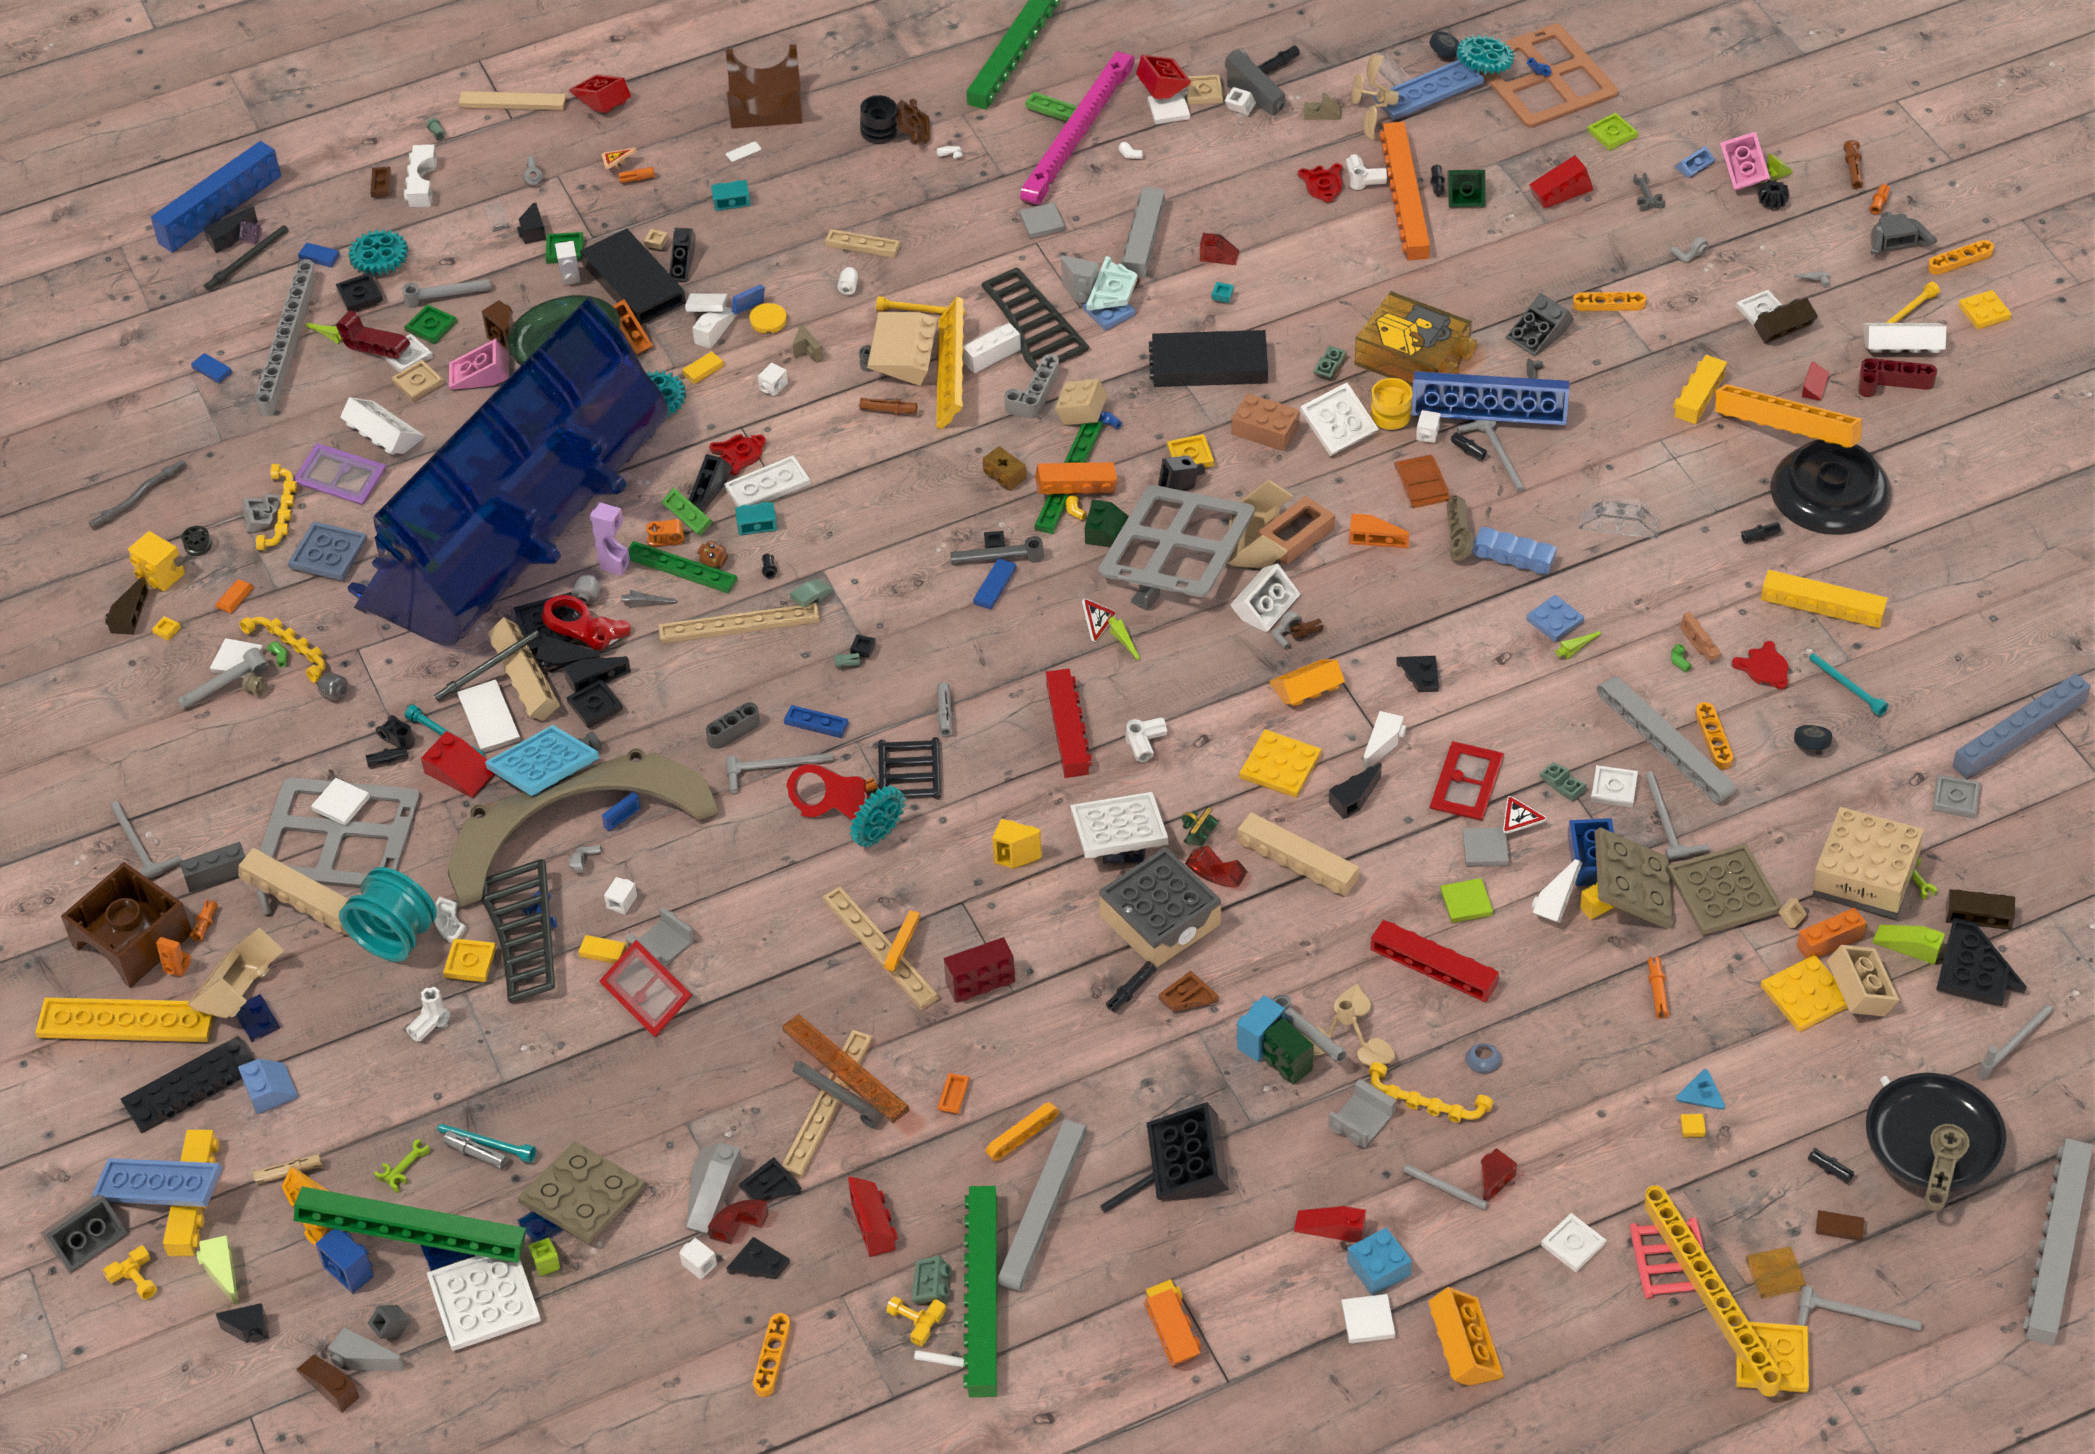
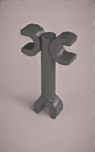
[1633,173,1665,212]

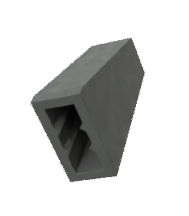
[1227,50,1285,116]

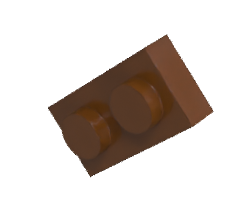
[370,167,391,197]

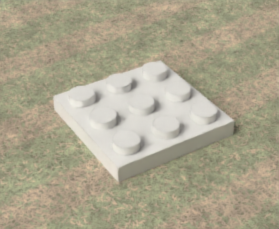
[1299,383,1378,456]

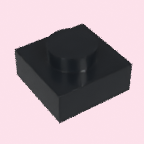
[984,531,1005,548]
[850,634,876,658]

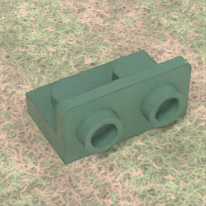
[912,1255,952,1305]

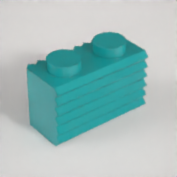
[711,180,751,211]
[735,502,777,536]

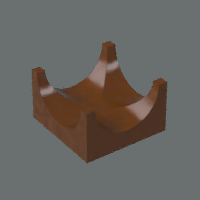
[726,44,802,129]

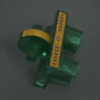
[1181,806,1219,846]

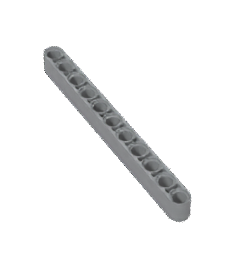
[255,260,317,416]

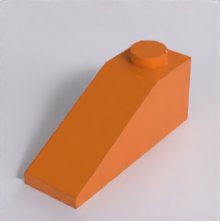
[608,299,653,355]
[1349,513,1409,548]

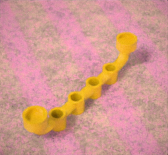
[256,464,297,551]
[239,617,326,683]
[1368,1062,1494,1123]

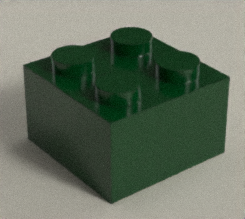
[1263,1018,1314,1085]

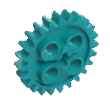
[1456,34,1515,75]
[348,229,409,276]
[624,370,686,420]
[849,785,906,848]

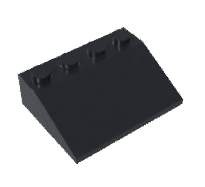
[1146,1102,1229,1200]

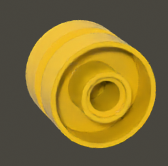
[1371,378,1412,430]

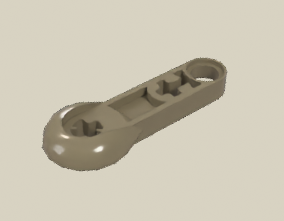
[1447,495,1475,561]
[1924,1124,1969,1211]

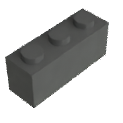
[179,842,246,892]

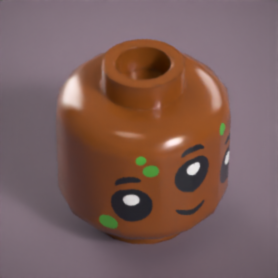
[697,540,728,569]

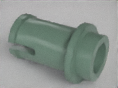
[427,118,446,140]
[834,653,860,669]

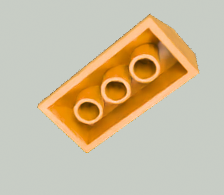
[1428,1287,1504,1386]

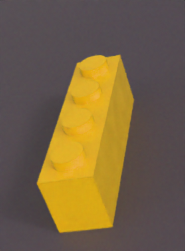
[1673,355,1727,424]

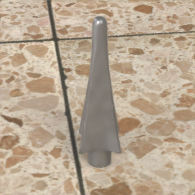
[621,589,677,608]

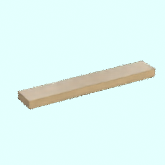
[459,91,566,110]

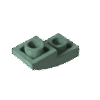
[1313,345,1347,379]
[790,579,833,608]
[1540,762,1587,801]

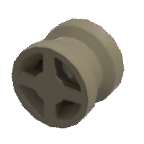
[242,672,267,696]

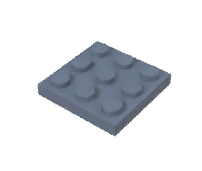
[288,521,368,581]

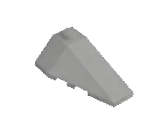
[686,1143,743,1236]

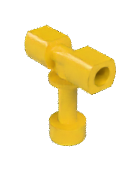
[102,1245,157,1300]
[886,1296,947,1347]

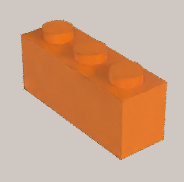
[1796,907,1867,959]
[1144,1288,1201,1367]

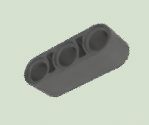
[706,702,760,749]

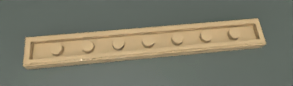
[658,603,820,644]
[823,886,939,1010]
[782,1030,873,1178]

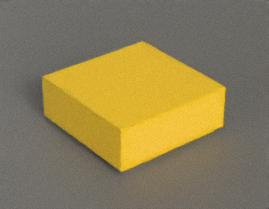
[152,616,181,641]
[1680,1114,1706,1137]

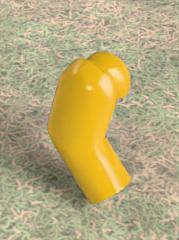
[1066,495,1087,521]

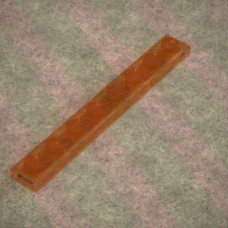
[782,1014,910,1124]

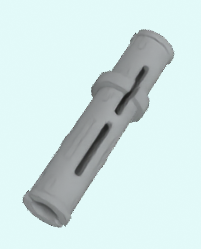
[937,682,953,737]
[443,1131,507,1169]

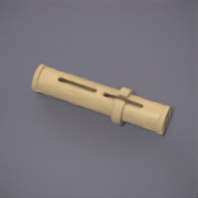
[253,1153,323,1185]

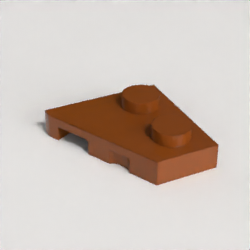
[1158,971,1219,1012]

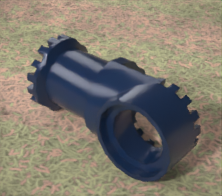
[1103,848,1146,866]

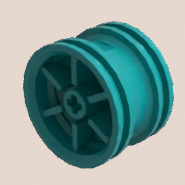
[339,867,438,962]

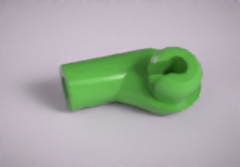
[267,641,288,667]
[1671,644,1692,672]

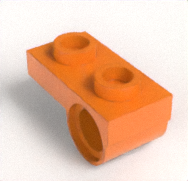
[156,937,191,977]

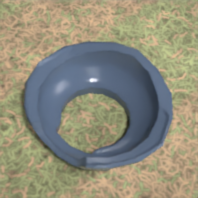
[1465,1043,1502,1074]

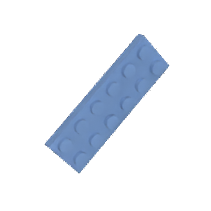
[1374,60,1484,120]
[91,1158,223,1207]

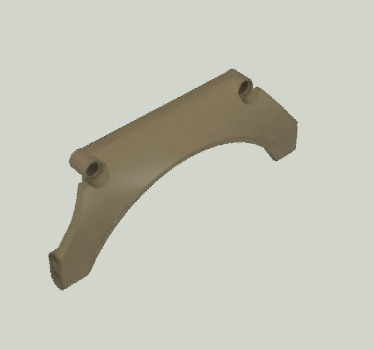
[448,748,718,907]

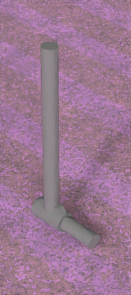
[1457,420,1525,492]
[726,753,834,794]
[1645,771,1709,860]
[110,801,182,880]
[1977,1005,2053,1081]
[1796,1286,1922,1331]

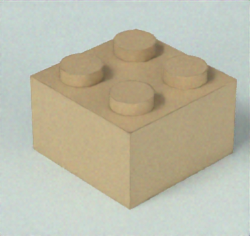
[1055,379,1108,425]

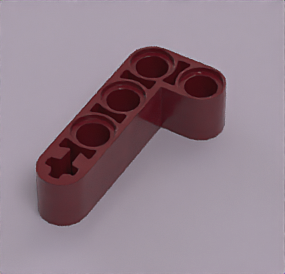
[336,311,410,359]
[1858,358,1937,397]

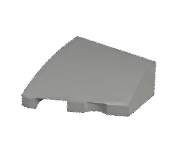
[242,494,281,533]

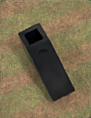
[669,227,696,282]
[1329,763,1382,819]

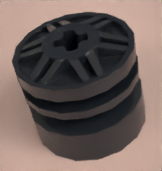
[860,95,897,143]

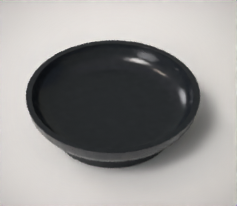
[1770,439,1891,535]
[1866,1073,2006,1192]

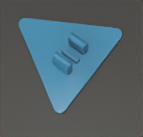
[1676,1069,1725,1110]

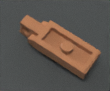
[1680,612,1721,662]

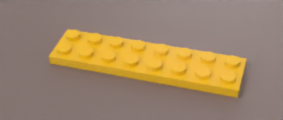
[936,296,964,429]
[35,997,214,1042]

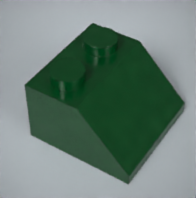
[1447,170,1486,207]
[1084,499,1129,547]

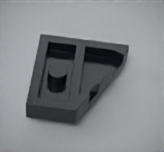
[1396,655,1439,692]
[739,1157,802,1203]
[726,1237,790,1279]

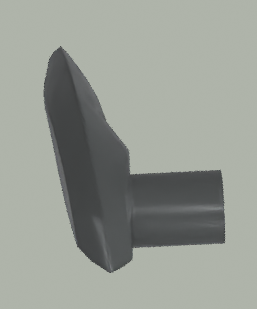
[1526,358,1543,379]

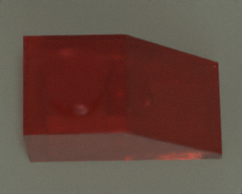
[1200,233,1239,265]
[1481,1148,1517,1202]

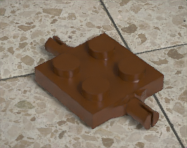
[897,99,931,144]

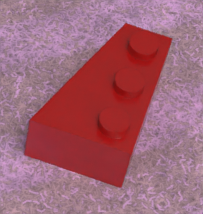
[1529,155,1594,208]

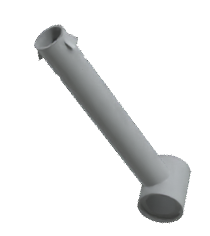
[402,279,491,308]
[177,648,269,709]
[1272,994,1347,1062]

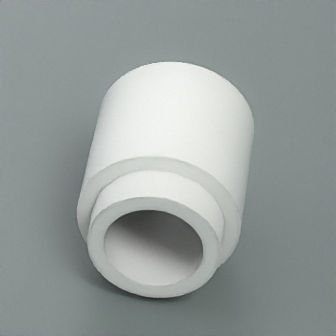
[837,267,858,295]

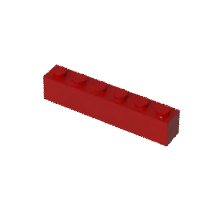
[1046,668,1092,778]
[1370,919,1499,1003]

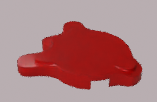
[1298,163,1343,202]
[709,434,766,475]
[1732,641,1788,689]

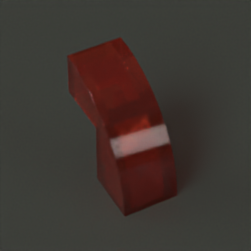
[1185,846,1248,887]
[708,1200,769,1244]

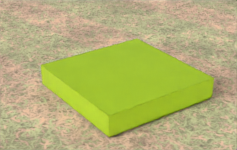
[1587,112,1638,151]
[1440,878,1493,923]

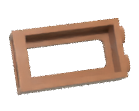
[1258,496,1335,565]

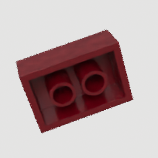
[943,937,1015,1003]

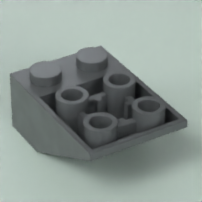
[1506,293,1574,356]

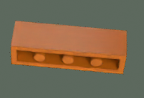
[1035,462,1117,494]

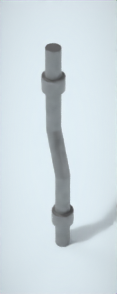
[89,460,186,529]

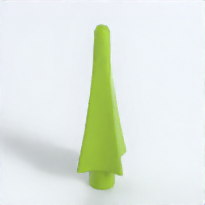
[306,323,342,344]
[1108,617,1140,660]
[1555,631,1601,660]

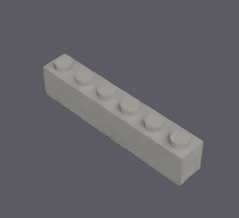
[1121,187,1165,278]

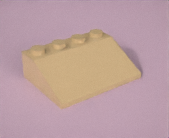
[867,312,937,386]

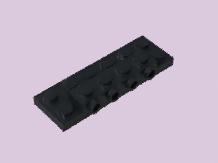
[120,1036,255,1133]

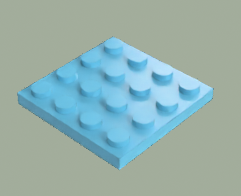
[485,725,599,796]

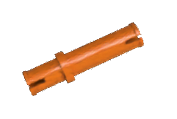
[1647,956,1669,1019]

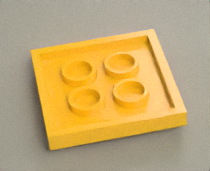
[1239,729,1322,798]
[1760,955,1848,1032]
[1736,1322,1809,1393]

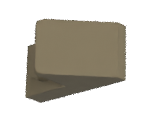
[1304,92,1340,120]
[793,325,823,363]

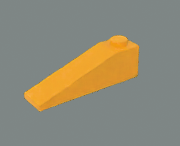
[281,1167,349,1247]

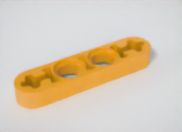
[1927,240,1994,275]
[1572,292,1647,311]
[1695,702,1733,770]
[884,909,921,972]
[985,1102,1059,1161]
[753,1313,791,1397]

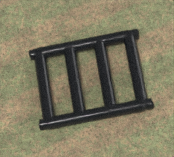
[878,737,941,799]

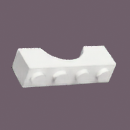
[404,145,437,207]

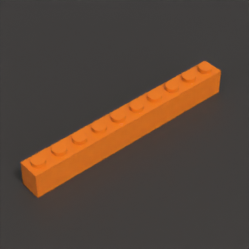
[1379,122,1430,261]

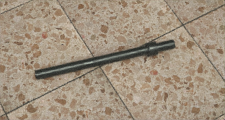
[204,225,288,291]
[434,629,541,701]

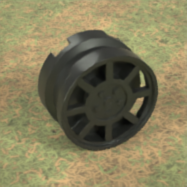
[181,525,212,556]

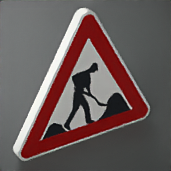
[1082,599,1116,642]
[1503,796,1546,834]

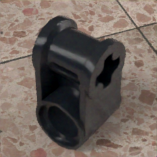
[376,715,415,750]

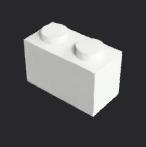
[555,241,581,286]

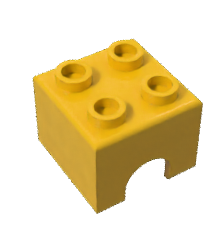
[128,531,185,591]

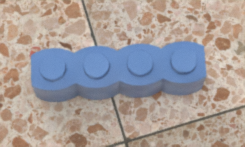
[1472,527,1557,574]

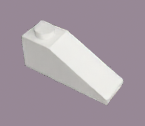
[692,307,738,349]
[1363,711,1406,771]
[1532,859,1582,923]

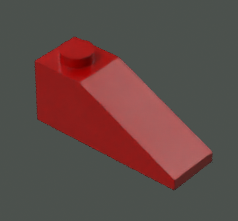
[1294,1206,1366,1243]

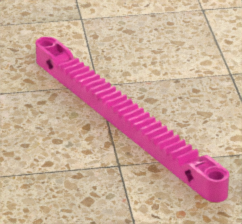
[1020,51,1135,205]

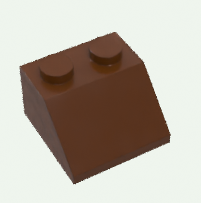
[482,300,516,356]

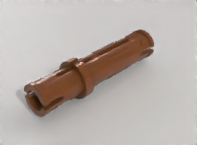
[859,397,918,415]

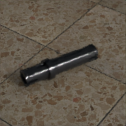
[1257,45,1300,74]
[1106,961,1157,1013]

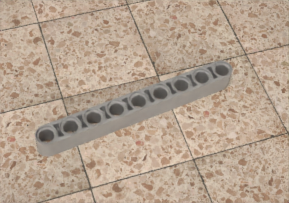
[1597,676,1736,804]
[998,1119,1087,1291]

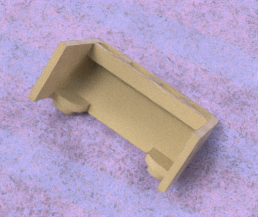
[1227,479,1293,568]
[188,927,284,1018]

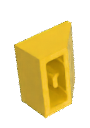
[992,819,1042,869]

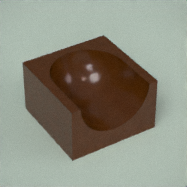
[61,862,192,988]

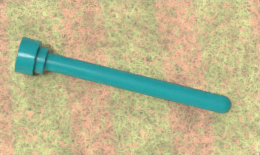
[1809,653,1889,717]
[405,704,484,756]
[437,1124,536,1163]

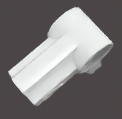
[1345,155,1387,190]
[1125,717,1167,763]
[406,987,450,1042]

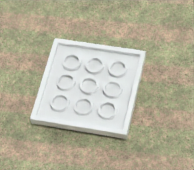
[1070,792,1169,858]
[427,1256,541,1351]

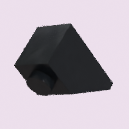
[517,203,546,244]
[216,1303,269,1343]

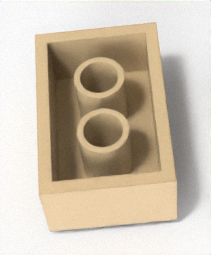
[1827,945,1899,1016]

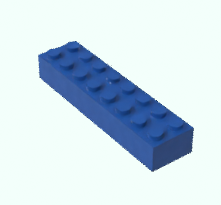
[150,140,282,253]
[1411,371,1569,425]

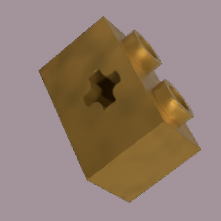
[982,446,1027,491]

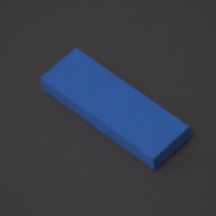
[973,558,1017,610]
[784,705,849,738]

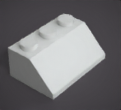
[962,323,1021,374]
[1230,563,1300,632]

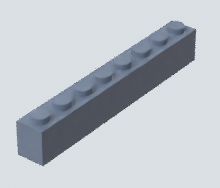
[1952,673,2091,779]

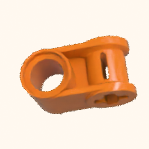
[646,519,685,547]

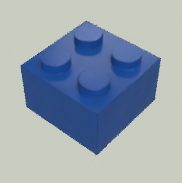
[315,1229,374,1294]

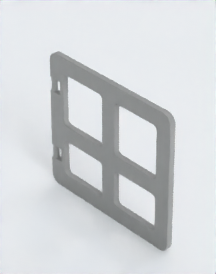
[1098,485,1255,597]
[260,778,420,888]

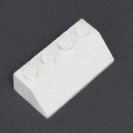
[1863,323,1946,353]
[340,397,425,455]

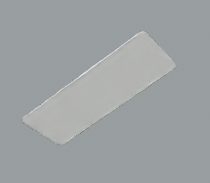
[726,141,762,162]

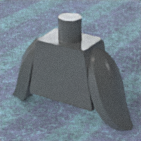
[1871,212,1937,254]

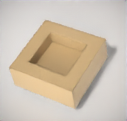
[644,229,668,250]
[1778,897,1807,928]

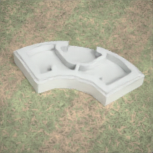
[435,896,467,944]

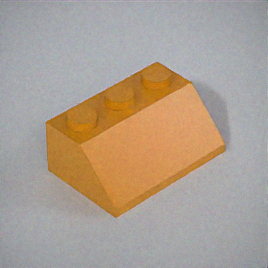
[1269,659,1345,706]

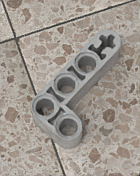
[1004,354,1059,419]

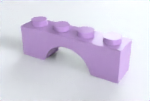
[590,502,630,576]

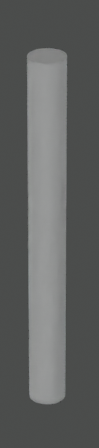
[1403,1164,1488,1210]

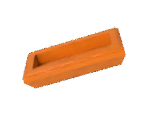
[215,579,254,614]
[937,1073,970,1114]

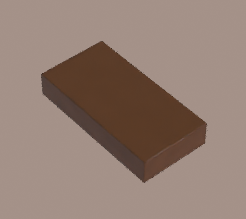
[1815,1210,1864,1241]

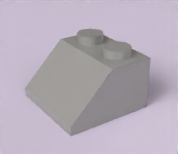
[1061,255,1098,303]

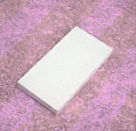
[724,456,811,507]
[457,680,521,753]

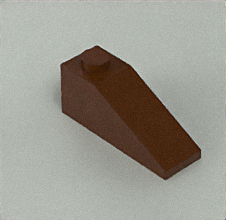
[296,1355,359,1413]

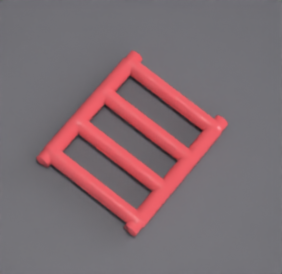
[1630,1217,1713,1299]

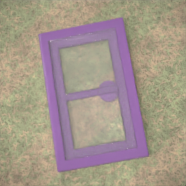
[294,443,387,505]

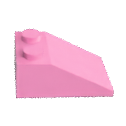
[1720,132,1770,190]
[449,339,509,390]

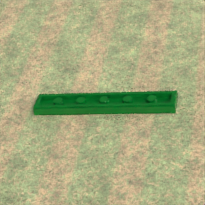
[628,541,738,594]

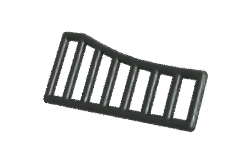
[981,267,1089,372]
[481,859,555,1003]

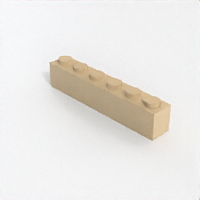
[487,617,560,721]
[1237,812,1359,896]
[239,848,348,935]

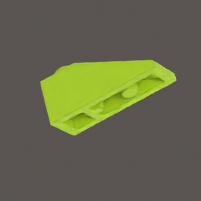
[1872,925,1945,965]

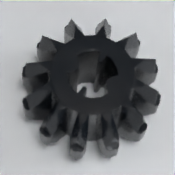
[1757,180,1789,209]

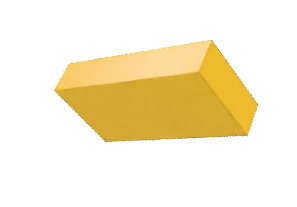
[682,351,724,384]
[578,935,627,964]

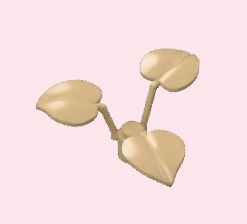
[1351,55,1399,139]
[1300,984,1395,1067]

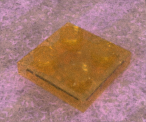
[1746,1246,1806,1299]

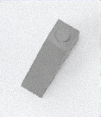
[328,1327,405,1371]

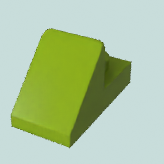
[1760,153,1793,185]
[528,1238,560,1276]

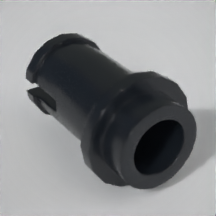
[762,553,777,578]

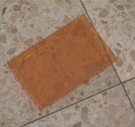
[1394,455,1450,508]

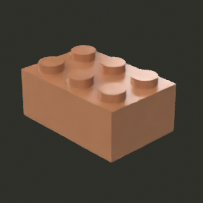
[1231,393,1300,451]

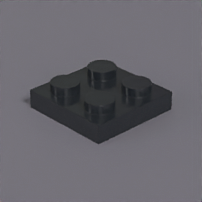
[336,272,383,311]
[566,679,623,728]

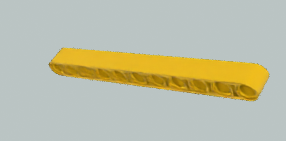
[1644,1185,1781,1397]

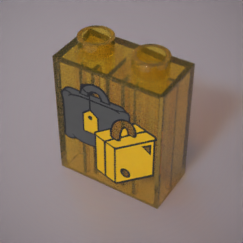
[1354,291,1477,387]

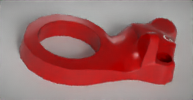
[542,595,631,650]
[786,764,868,820]

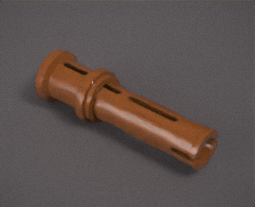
[1843,140,1863,189]

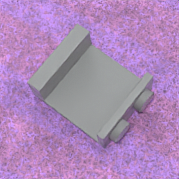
[625,907,694,967]
[1328,1078,1396,1149]

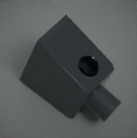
[1158,455,1205,491]

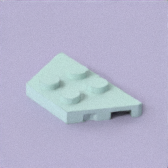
[1086,256,1137,311]

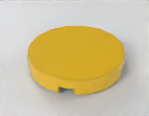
[749,303,787,334]

